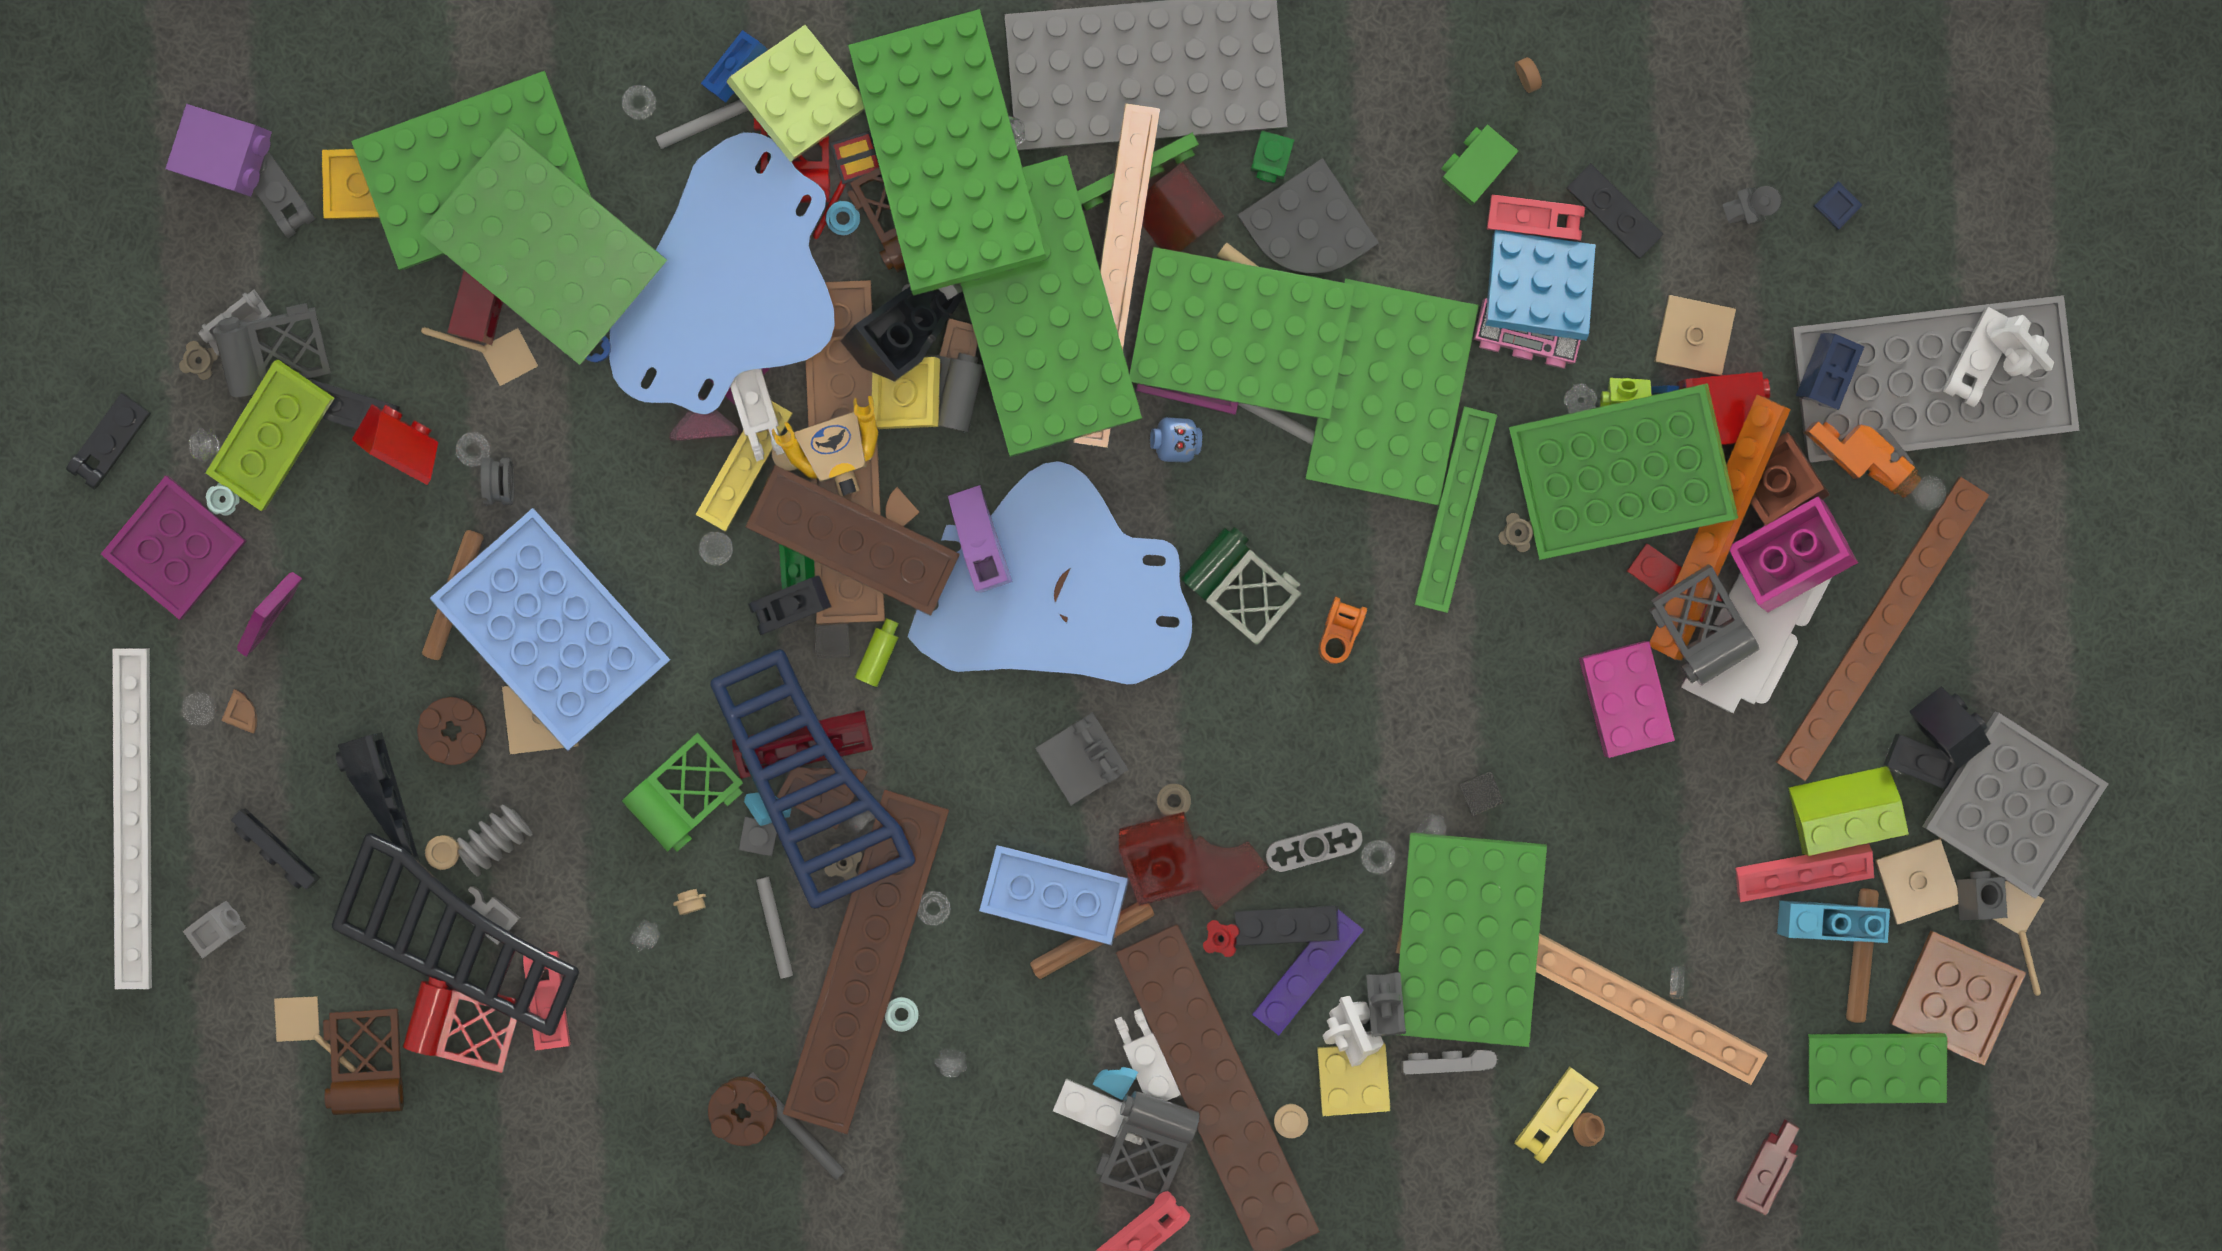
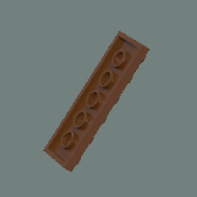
[745,465,960,616]

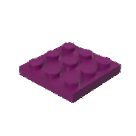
[101,476,247,620]

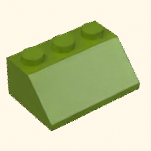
[1788,766,1909,856]

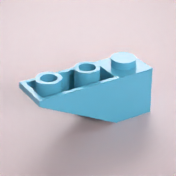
[1777,900,1890,943]

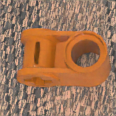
[1318,596,1367,664]

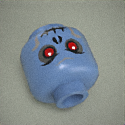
[1150,417,1202,462]

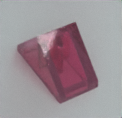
[670,397,741,441]

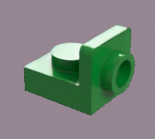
[1250,130,1294,183]

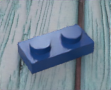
[701,30,768,103]

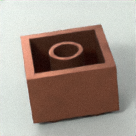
[1751,432,1830,526]

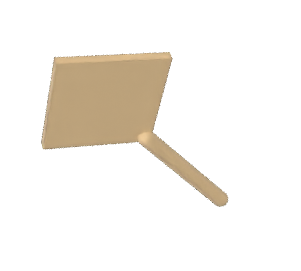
[421,327,538,386]
[1993,881,2045,996]
[274,996,357,1073]

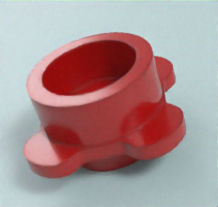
[1203,920,1240,957]

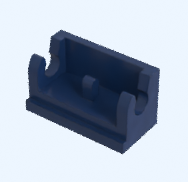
[1796,333,1865,410]

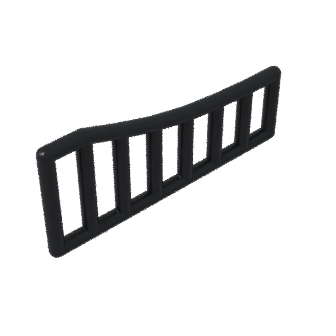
[332,833,579,1036]

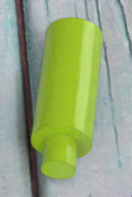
[855,618,899,687]

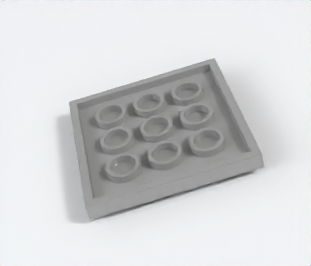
[1922,712,2109,898]

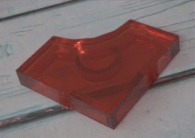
[1174,835,1269,910]

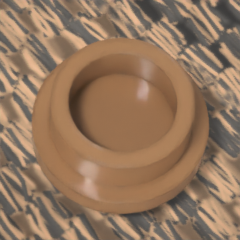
[1573,1112,1605,1147]

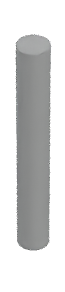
[656,99,749,149]
[1238,403,1315,445]
[756,876,793,979]

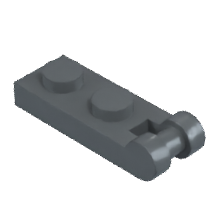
[254,151,316,239]

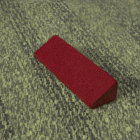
[732,710,873,779]

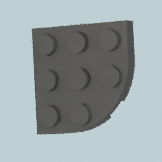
[1237,158,1379,274]

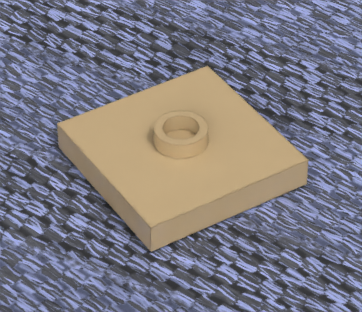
[1654,295,1736,376]
[502,686,579,754]
[1875,838,1958,925]

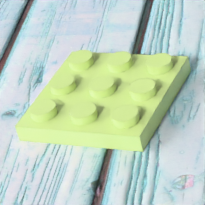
[726,25,865,162]

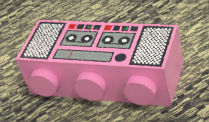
[1473,298,1581,369]

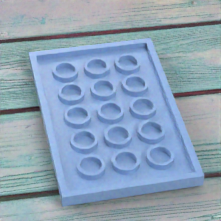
[430,508,670,751]

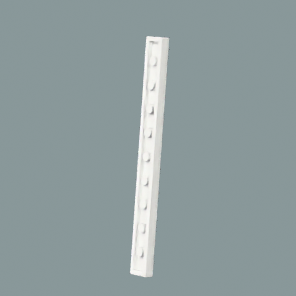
[113,648,152,989]

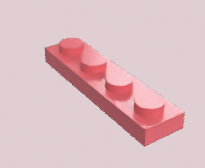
[1735,843,1874,902]

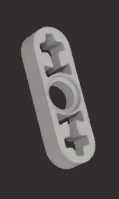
[1266,822,1362,872]

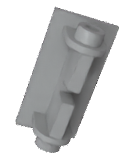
[198,289,272,356]

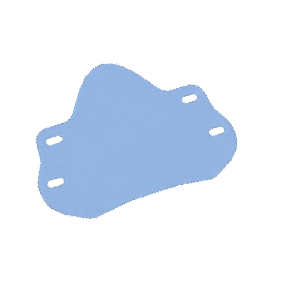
[609,132,835,414]
[908,461,1192,684]

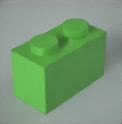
[1441,124,1518,206]

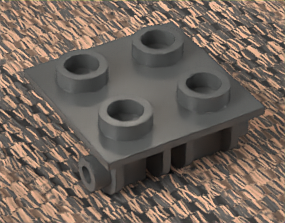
[1035,712,1129,806]

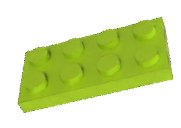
[205,360,335,511]

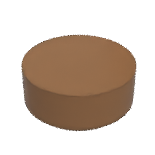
[1515,57,1542,93]

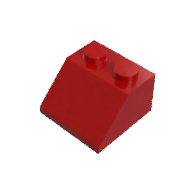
[352,404,438,485]

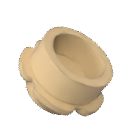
[673,889,706,915]

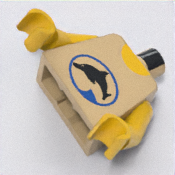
[771,396,878,497]

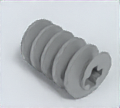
[457,804,533,877]

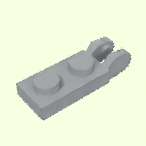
[1400,1050,1498,1075]

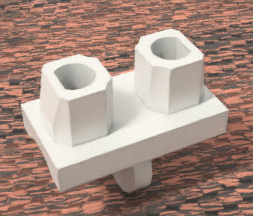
[1990,315,2054,377]
[1323,996,1384,1067]

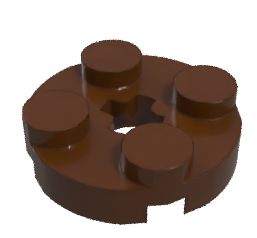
[417,697,487,765]
[708,1077,777,1146]

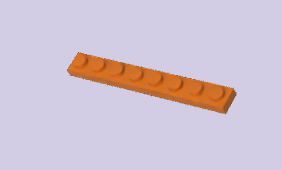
[1649,395,1791,661]

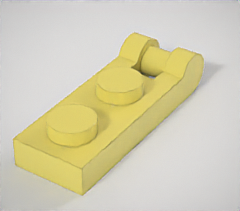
[1514,1066,1598,1163]

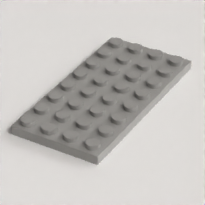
[1004,0,1287,151]
[1791,295,2080,463]

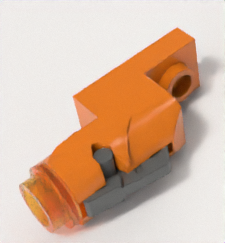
[1804,421,1922,498]

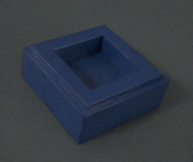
[1813,181,1862,230]

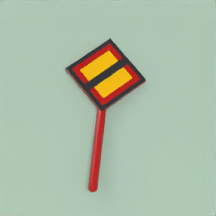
[813,131,880,239]

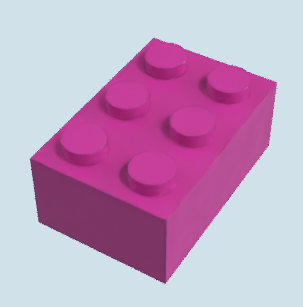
[1729,497,1858,613]
[1579,641,1675,758]

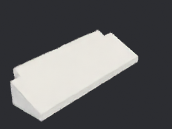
[1681,524,1831,713]

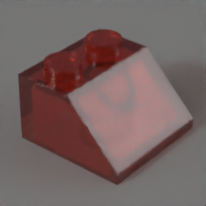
[1142,162,1224,252]
[1119,812,1204,906]

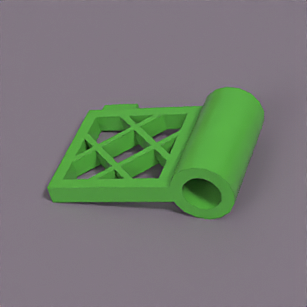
[621,733,743,852]

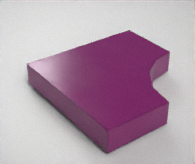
[237,572,302,657]

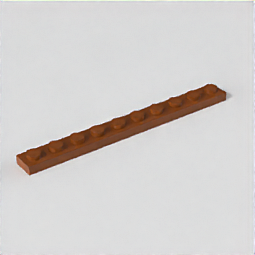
[1776,477,1989,781]

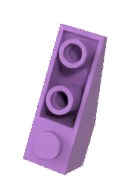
[948,485,1013,593]

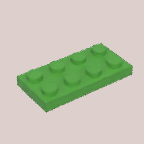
[1808,1033,1947,1104]

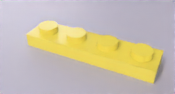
[696,401,793,531]

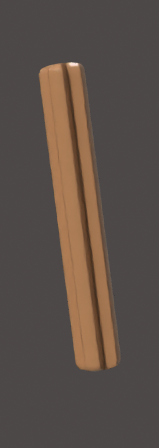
[422,530,484,660]
[1846,888,1879,1023]
[1030,899,1154,979]

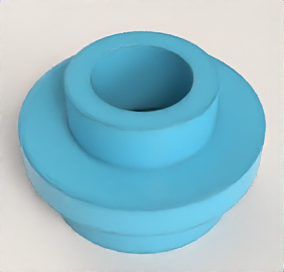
[826,201,860,235]

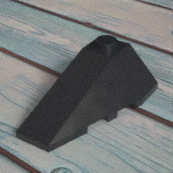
[841,286,964,382]
[336,732,420,863]

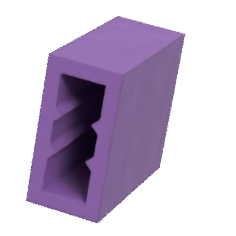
[166,104,272,197]

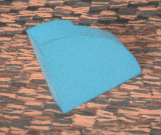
[744,793,791,826]
[1092,1067,1138,1100]

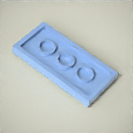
[979,845,1129,945]

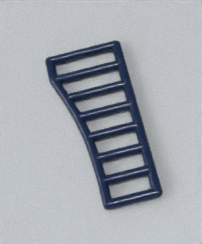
[710,649,916,909]

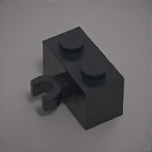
[1909,686,1991,769]

